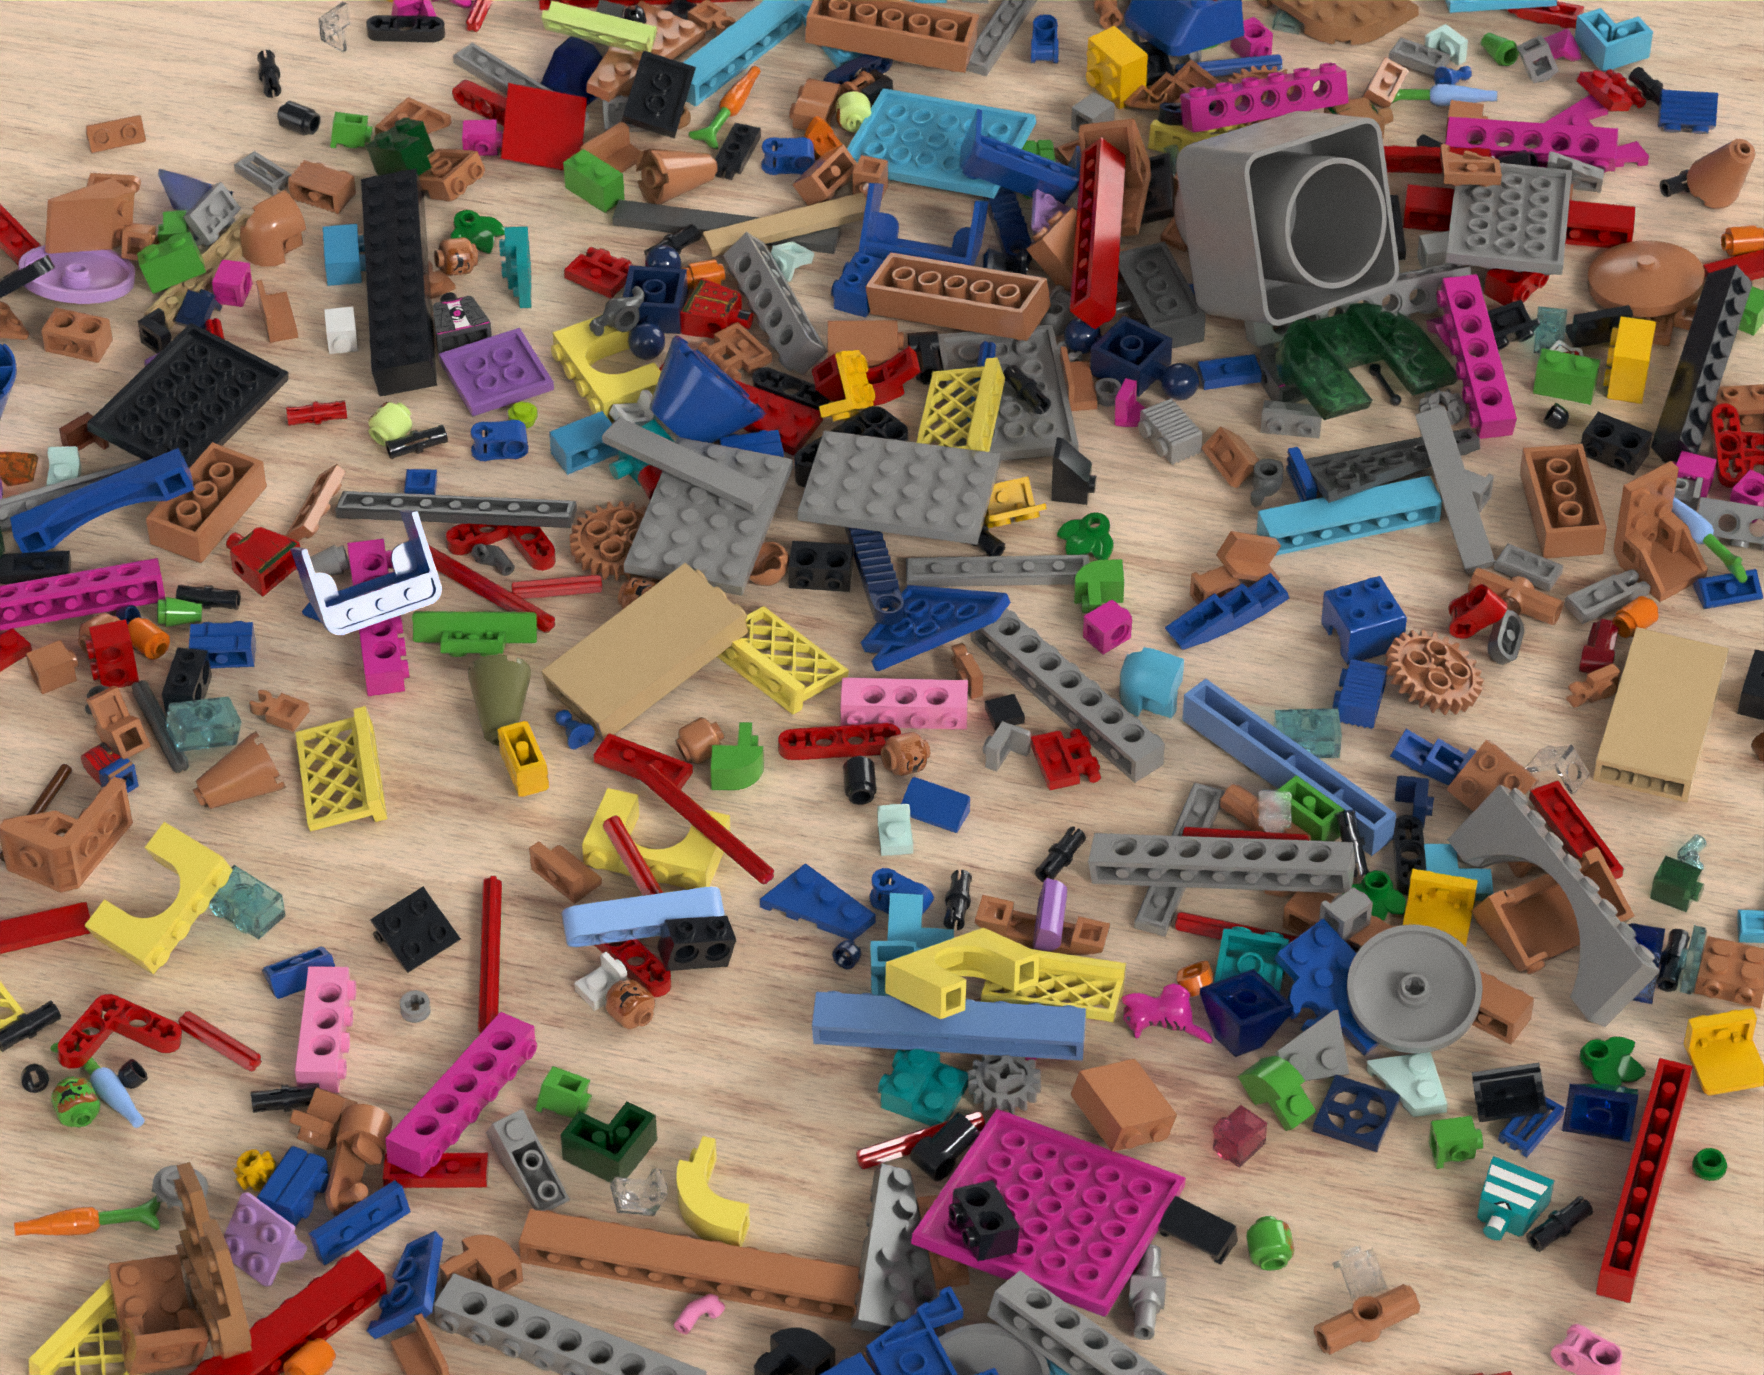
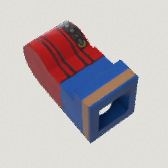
[81,742,139,793]

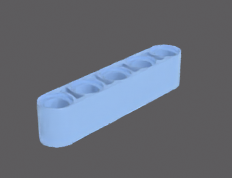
[561,887,725,947]

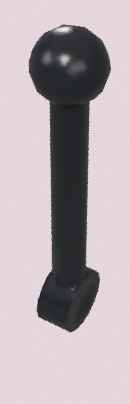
[1369,364,1401,406]

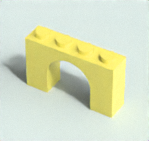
[551,315,661,422]
[582,788,731,890]
[84,822,233,975]
[885,927,1039,1019]

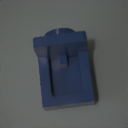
[175,289,222,329]
[1395,776,1434,829]

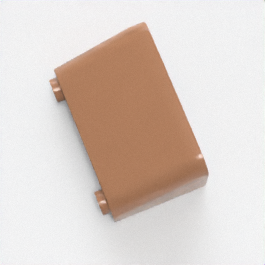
[1471,846,1635,975]

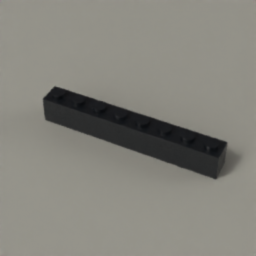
[1651,265,1753,463]

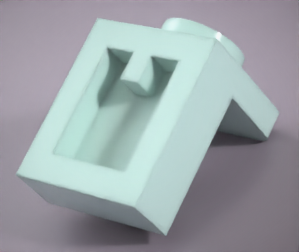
[1425,24,1468,66]
[771,241,814,282]
[46,446,82,486]
[877,804,913,856]

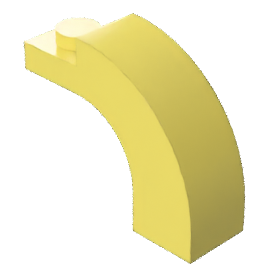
[676,1136,750,1247]

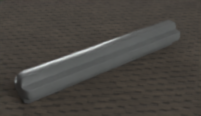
[131,680,189,773]

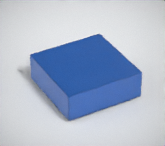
[404,469,437,495]

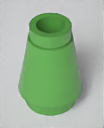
[1481,33,1519,66]
[157,597,202,627]

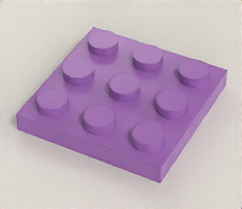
[439,328,554,417]

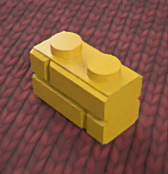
[497,721,549,797]

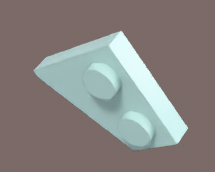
[1366,1052,1448,1117]

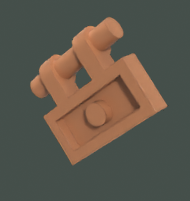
[698,322,772,381]

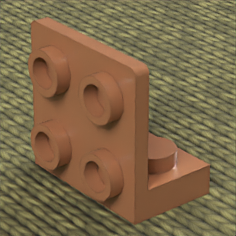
[1447,740,1540,812]

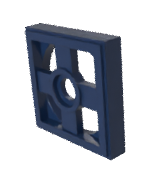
[1313,1075,1400,1152]

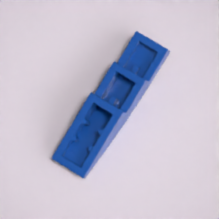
[1165,573,1290,650]
[1390,728,1477,786]

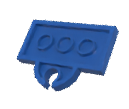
[1274,918,1379,1056]

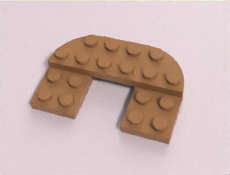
[1257,0,1420,45]
[173,1162,252,1359]

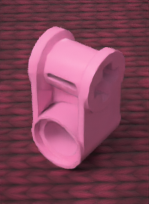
[1551,1324,1622,1375]

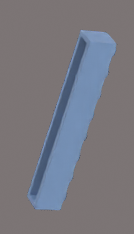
[1183,679,1396,856]
[812,991,1086,1061]

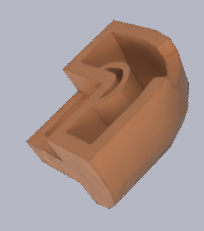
[240,190,307,267]

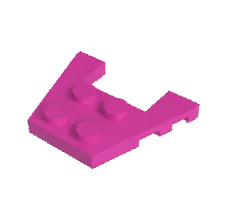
[1544,94,1649,167]

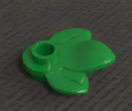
[451,210,505,254]
[1057,512,1114,560]
[1342,870,1406,921]
[1579,1036,1646,1092]

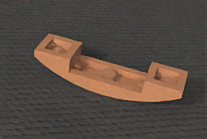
[975,895,1110,955]

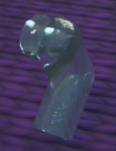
[1677,834,1707,876]

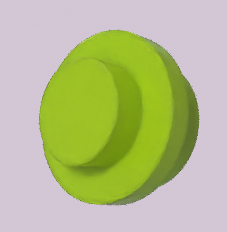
[508,402,538,429]

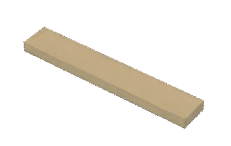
[702,192,867,257]
[144,214,250,330]

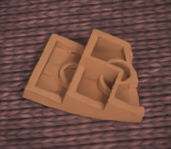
[1124,59,1221,110]

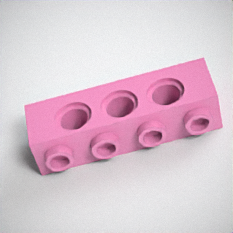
[840,678,968,729]
[295,967,356,1093]

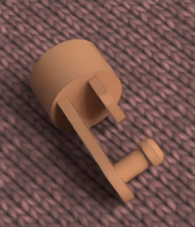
[325,1104,393,1216]

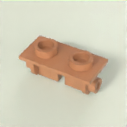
[86,114,146,153]

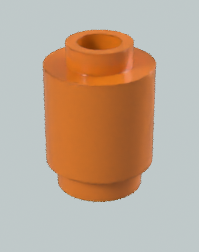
[1721,225,1764,256]
[682,259,725,291]
[1612,596,1659,638]
[128,618,170,660]
[283,1338,336,1375]

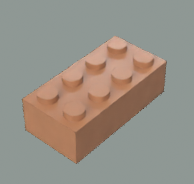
[146,442,267,563]
[1520,444,1607,559]

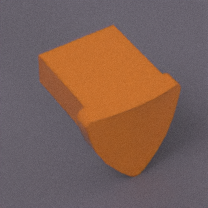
[804,116,842,160]

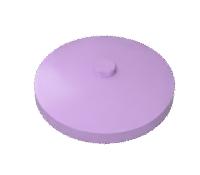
[18,245,135,304]

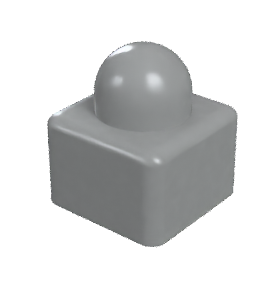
[1174,111,1399,326]

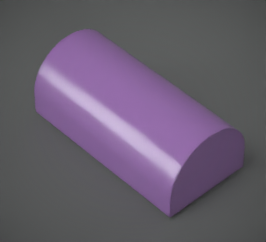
[1032,878,1067,951]

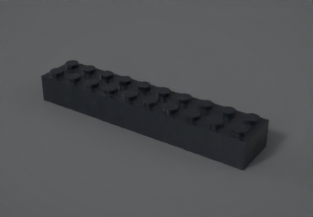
[361,169,437,397]

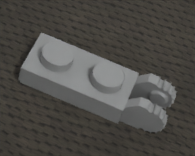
[1564,569,1651,624]

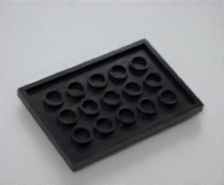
[87,323,289,468]

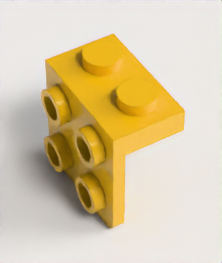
[819,350,875,422]
[983,476,1047,529]
[1403,869,1478,947]
[1683,1008,1764,1095]

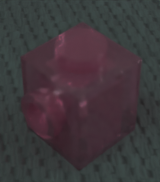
[1213,1105,1267,1168]

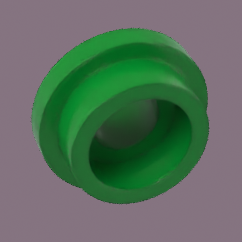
[1692,1148,1727,1181]

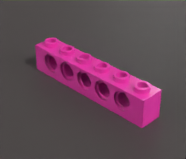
[1180,63,1349,133]
[1446,117,1618,173]
[1436,274,1517,439]
[347,539,410,696]
[0,558,165,631]
[385,1012,537,1177]

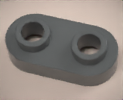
[1488,610,1524,665]

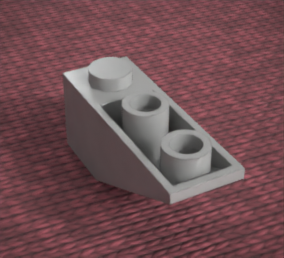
[486,1109,570,1211]

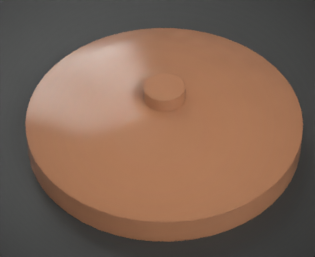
[1588,240,1704,317]

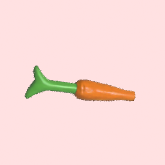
[689,66,761,149]
[14,1196,161,1236]

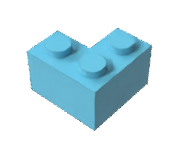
[1574,8,1653,72]

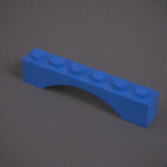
[10,448,195,553]

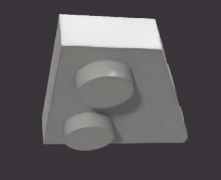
[1547,151,1604,193]
[1276,1010,1349,1082]

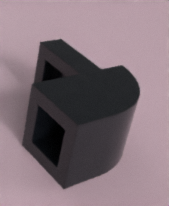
[754,1327,836,1375]

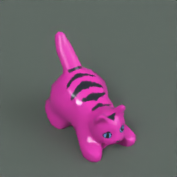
[1122,984,1213,1043]

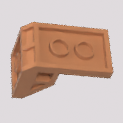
[1078,118,1151,237]
[1613,461,1708,602]
[0,776,133,893]
[107,1254,209,1375]

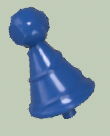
[1434,66,1472,85]
[555,709,595,750]

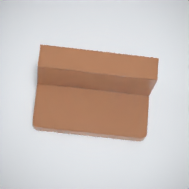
[1361,57,1409,108]
[580,122,641,173]
[256,280,298,343]
[1060,346,1098,411]
[1201,426,1260,488]
[1216,531,1281,582]
[529,841,602,904]
[390,1313,449,1375]

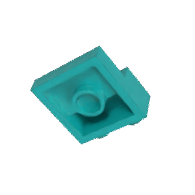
[499,226,531,308]
[1212,926,1289,1005]
[878,1049,968,1126]

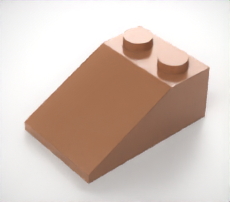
[45,179,135,254]

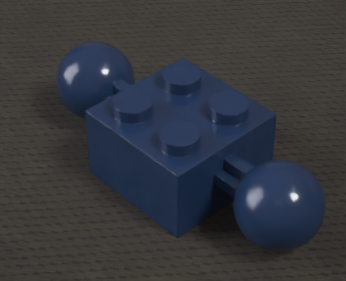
[623,245,688,360]
[1064,316,1199,401]

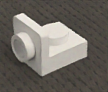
[574,952,627,1011]

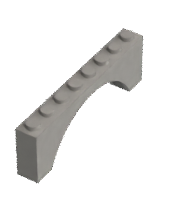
[1447,785,1660,1027]

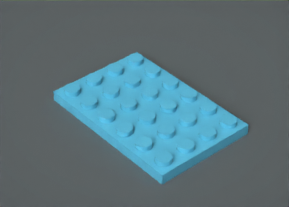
[847,88,1036,199]

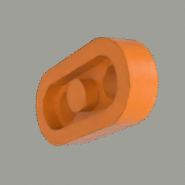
[1176,961,1213,997]

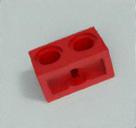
[1484,268,1549,305]
[85,619,139,688]

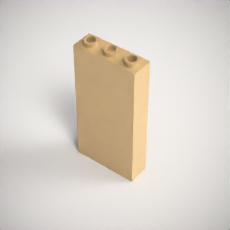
[541,563,748,741]
[1593,627,1729,803]

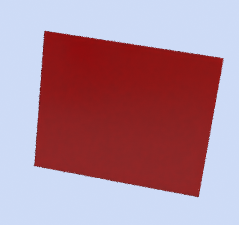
[501,83,587,171]

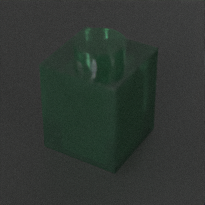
[1650,856,1705,912]

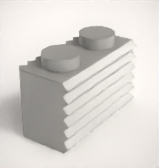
[1138,398,1202,465]

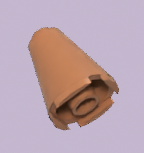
[1687,139,1755,209]
[636,149,718,205]
[193,731,286,809]

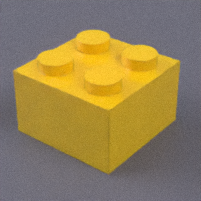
[1086,26,1148,110]
[1603,316,1656,404]

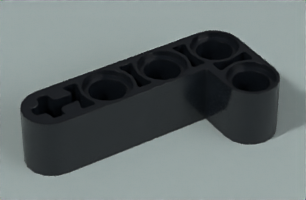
[794,406,908,488]

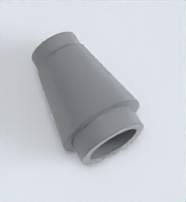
[310,545,350,575]

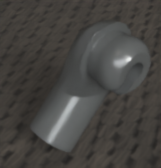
[472,543,515,576]

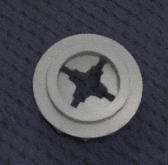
[1419,388,1466,425]
[152,1165,208,1210]

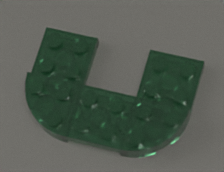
[1275,303,1458,420]

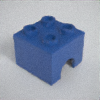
[1321,576,1407,665]

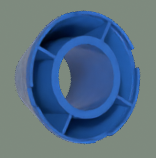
[649,335,766,443]

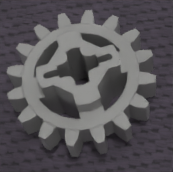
[968,1055,1041,1114]

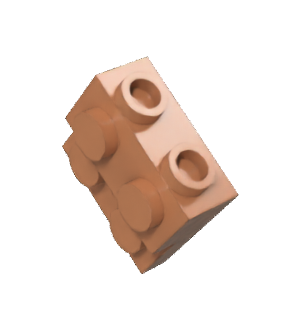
[419,148,485,202]
[1695,936,1764,1008]

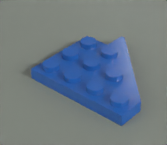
[860,585,1011,671]

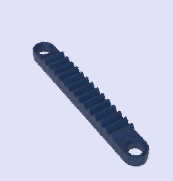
[983,186,1033,263]
[844,527,904,625]

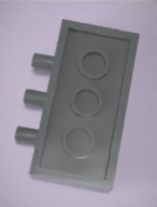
[1115,242,1206,349]

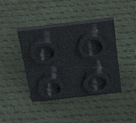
[370,886,461,973]

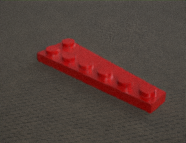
[659,363,823,456]

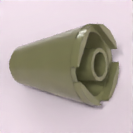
[468,654,531,746]

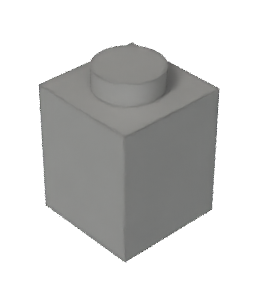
[1071,92,1115,132]

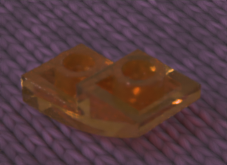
[0,452,39,487]

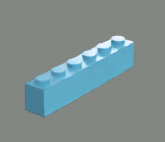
[683,0,802,106]
[1256,475,1442,556]

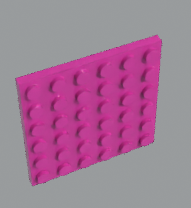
[911,1109,1186,1317]

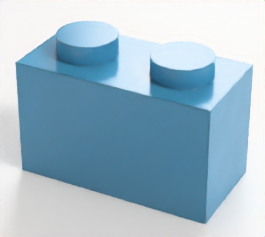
[323,224,366,286]
[549,411,618,475]

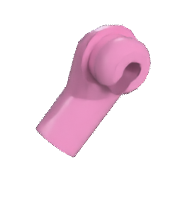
[674,1294,725,1334]

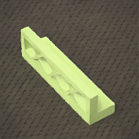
[541,1,657,53]

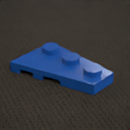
[760,863,876,941]
[367,1231,443,1339]

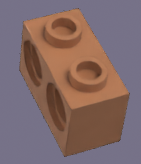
[41,308,113,363]

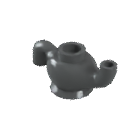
[589,286,644,336]
[1250,459,1284,507]

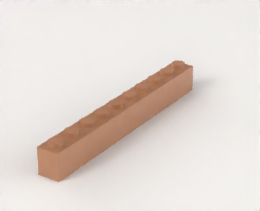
[519,1209,861,1323]

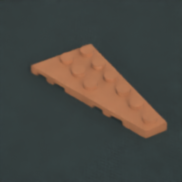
[586,0,706,102]

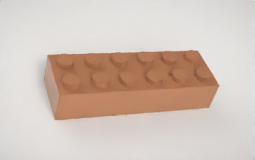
[805,0,979,73]
[865,252,1051,341]

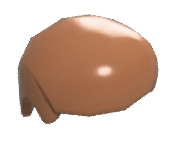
[749,542,789,586]

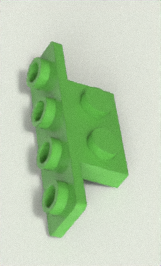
[412,611,537,657]

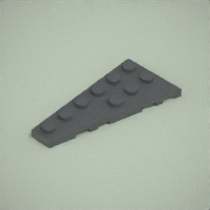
[1305,428,1480,503]
[851,1163,946,1338]

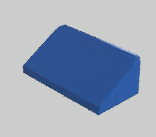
[1693,569,1763,609]
[901,777,970,833]
[262,946,335,999]

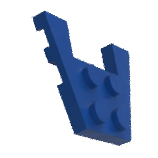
[866,1286,999,1375]

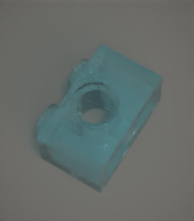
[165,696,242,752]
[1274,708,1342,758]
[209,865,286,940]

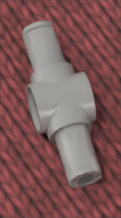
[1129,1244,1166,1340]

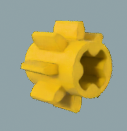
[233,1149,277,1192]

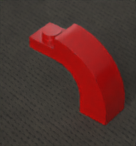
[811,346,921,406]

